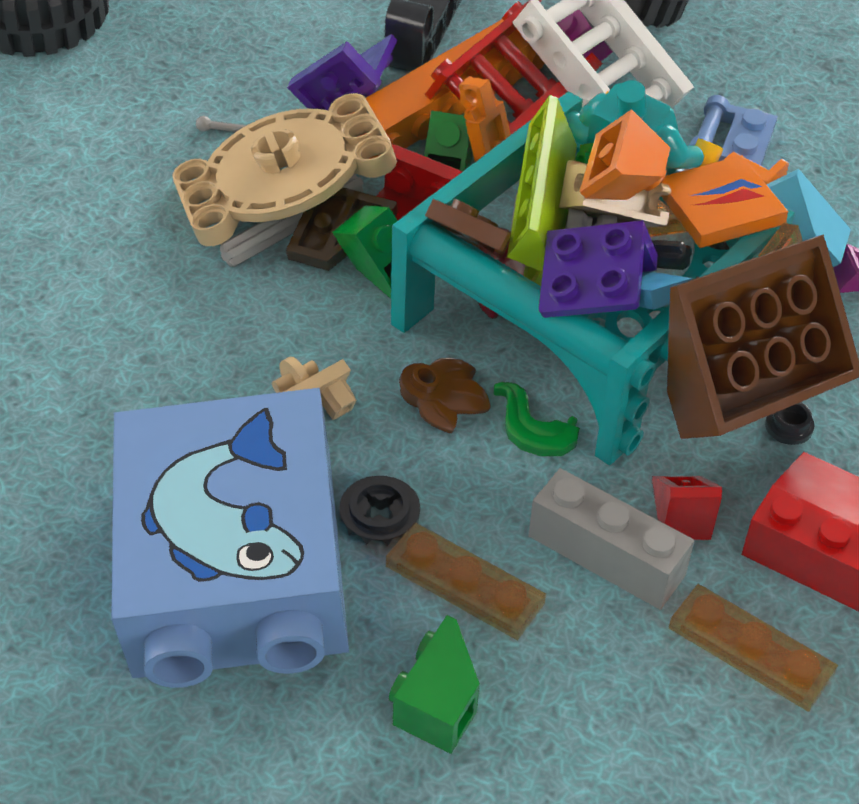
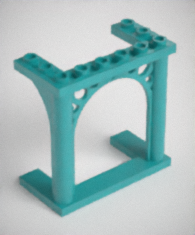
[391,91,795,466]

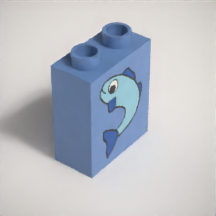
[111,388,349,688]

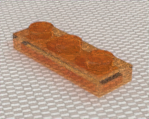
[386,522,546,641]
[669,584,838,712]

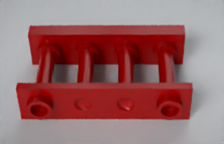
[425,0,603,135]

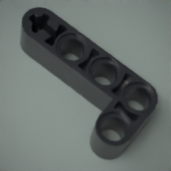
[385,0,462,71]

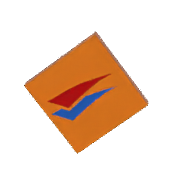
[661,155,788,248]

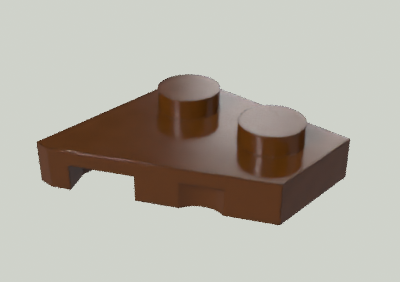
[425,199,511,259]

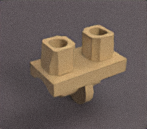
[272,356,357,420]

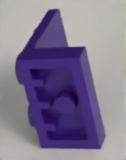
[287,34,397,111]
[538,220,658,318]

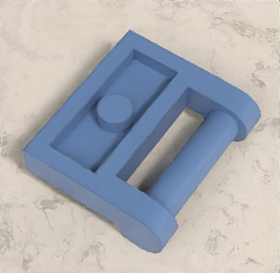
[689,95,778,166]

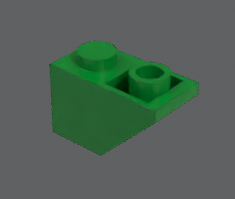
[424,110,473,171]
[332,206,398,299]
[389,615,480,754]

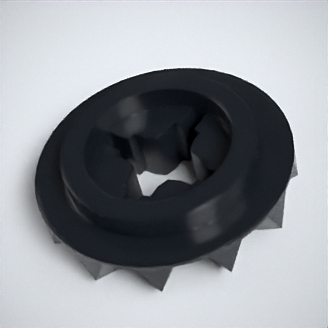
[339,476,420,547]

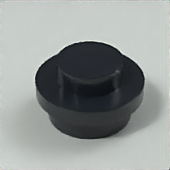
[765,402,815,445]

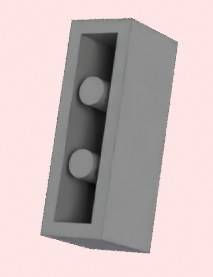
[528,468,695,610]

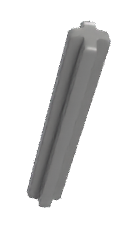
[220,174,363,267]

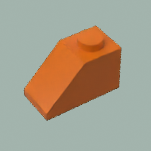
[579,109,670,200]

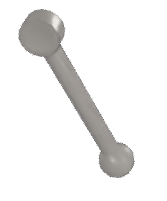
[196,116,247,132]

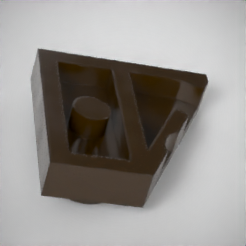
[286,187,398,271]

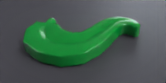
[493,382,580,456]

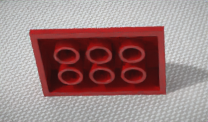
[741,451,859,612]

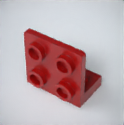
[376,144,463,221]

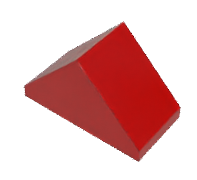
[652,476,722,540]

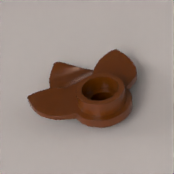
[399,358,491,433]

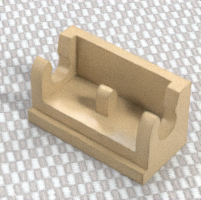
[559,160,671,227]

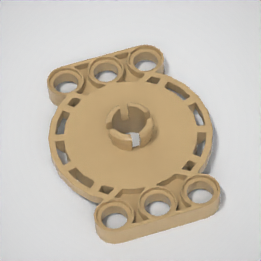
[172,93,397,246]

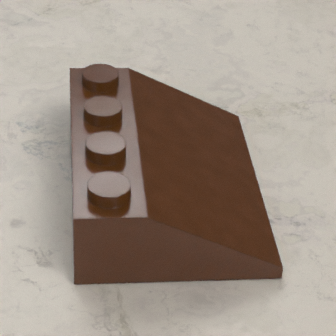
[667,234,859,439]

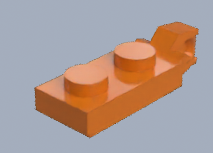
[459,76,511,162]

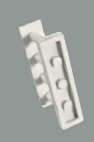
[512,0,694,108]

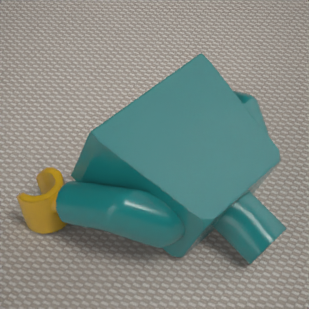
[579,80,723,176]

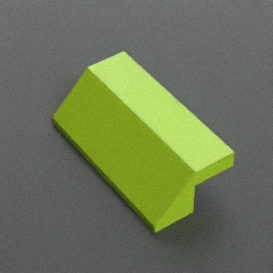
[507,95,577,286]

